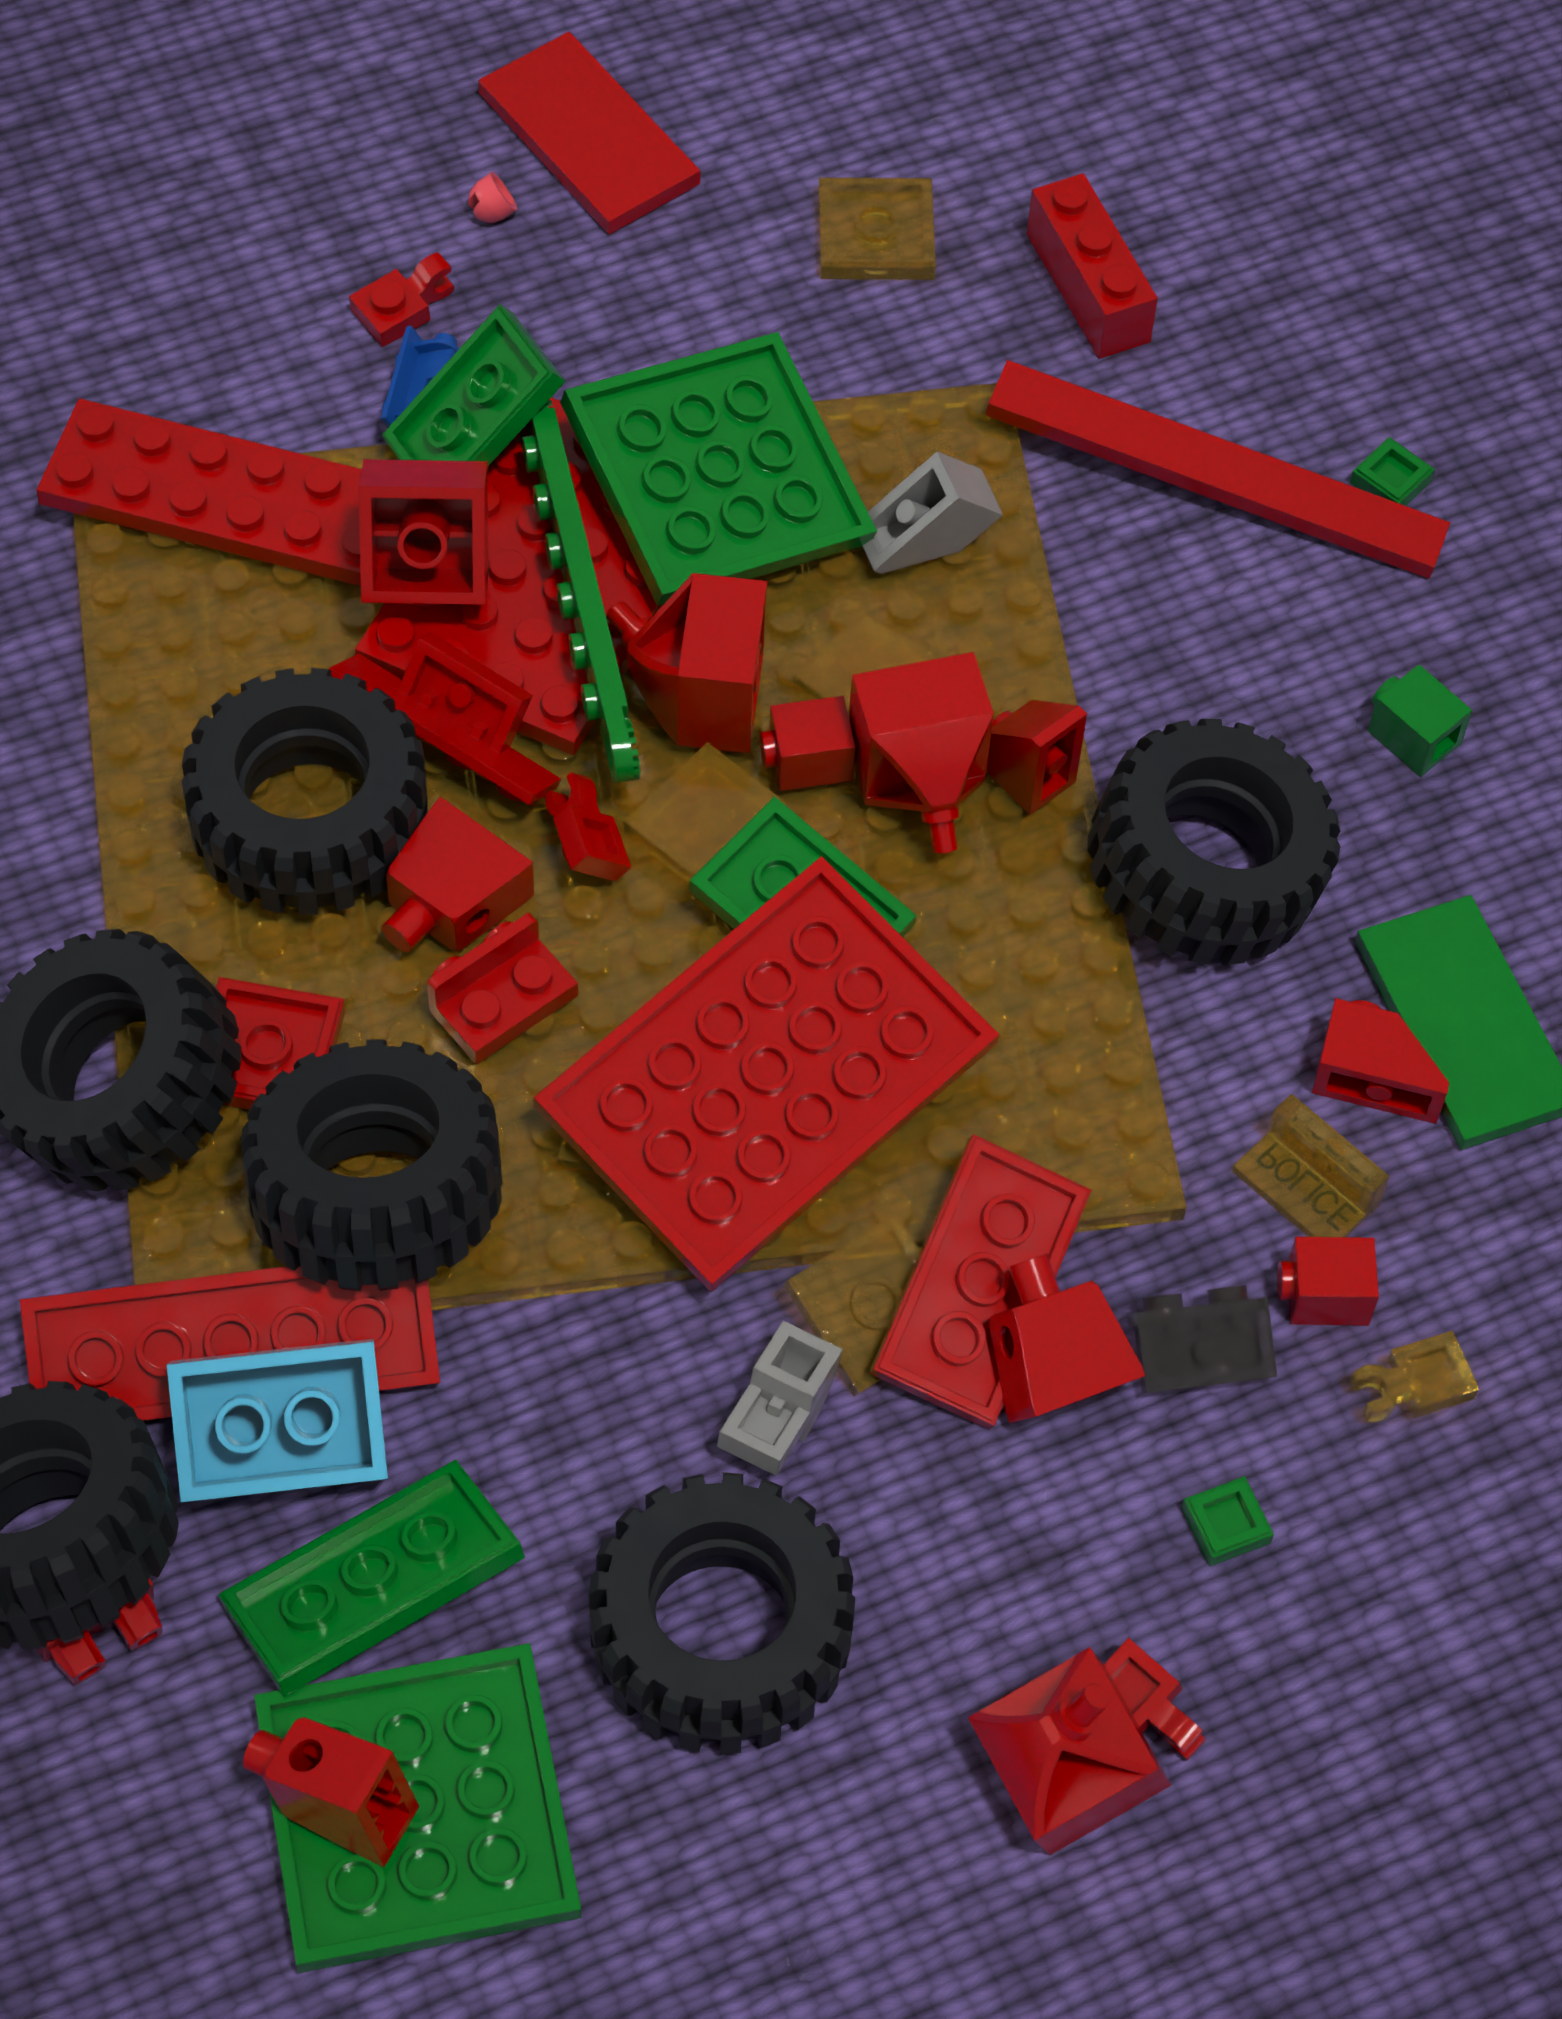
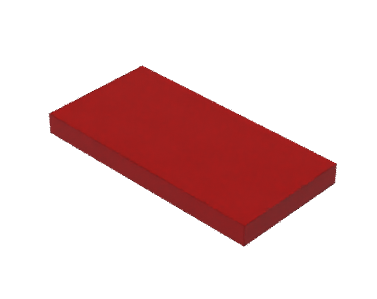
[478,31,701,235]
[869,1134,1091,1430]

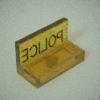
[1232,1094,1390,1237]

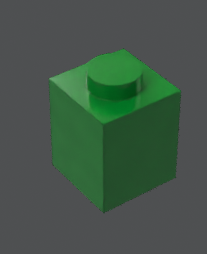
[1368,664,1472,777]

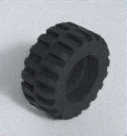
[181,668,428,915]
[1087,718,1341,965]
[0,929,241,1192]
[241,1039,503,1291]
[0,1381,179,1650]
[589,1472,855,1754]

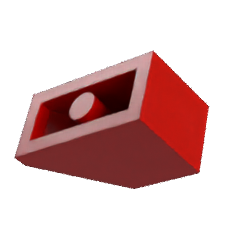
[986,700,1087,815]
[1311,998,1449,1124]

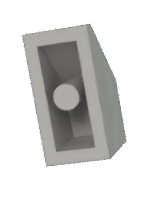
[863,451,1003,574]

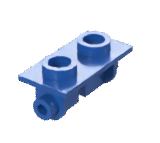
[381,326,459,428]

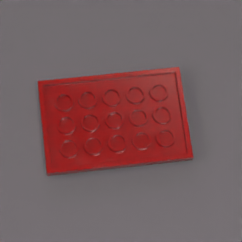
[355,397,663,756]
[533,856,1000,1292]

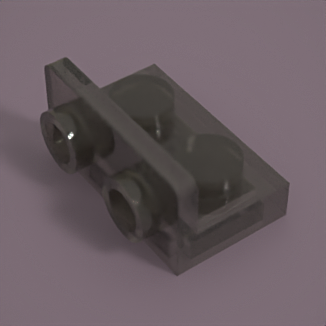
[1126,1285,1277,1393]

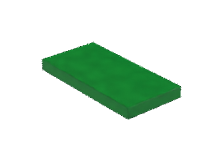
[1355,895,1562,1150]
[218,1459,525,1697]

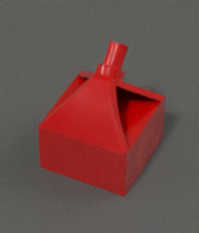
[358,459,488,605]
[606,573,767,753]
[849,652,994,854]
[968,1647,1172,1855]

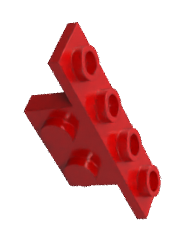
[329,633,561,805]

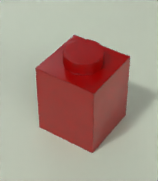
[759,695,855,791]
[1277,1236,1379,1326]

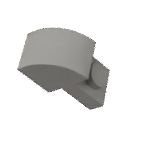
[717,1321,843,1476]

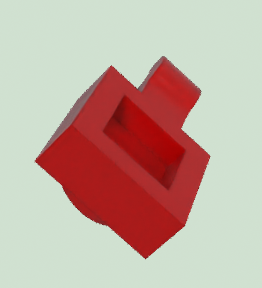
[348,252,455,348]
[545,772,632,881]
[1104,1637,1206,1761]

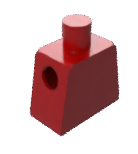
[381,797,534,953]
[989,1253,1145,1423]
[243,1717,419,1867]

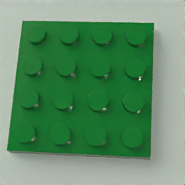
[560,332,877,606]
[254,1643,582,1973]

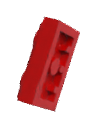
[427,913,578,1064]

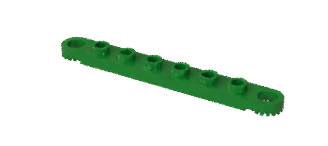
[521,400,641,784]

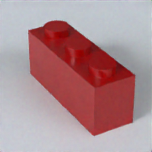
[1027,173,1158,359]

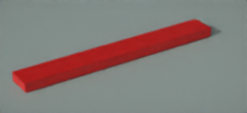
[985,360,1451,579]

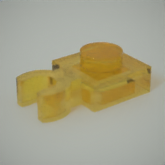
[1349,1330,1479,1422]

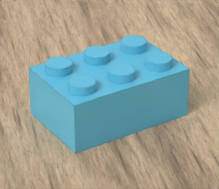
[167,1339,388,1502]

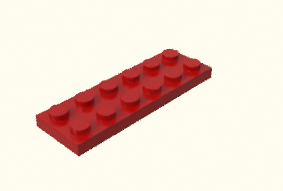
[36,398,362,586]
[19,1266,440,1421]

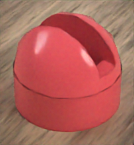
[467,172,517,223]

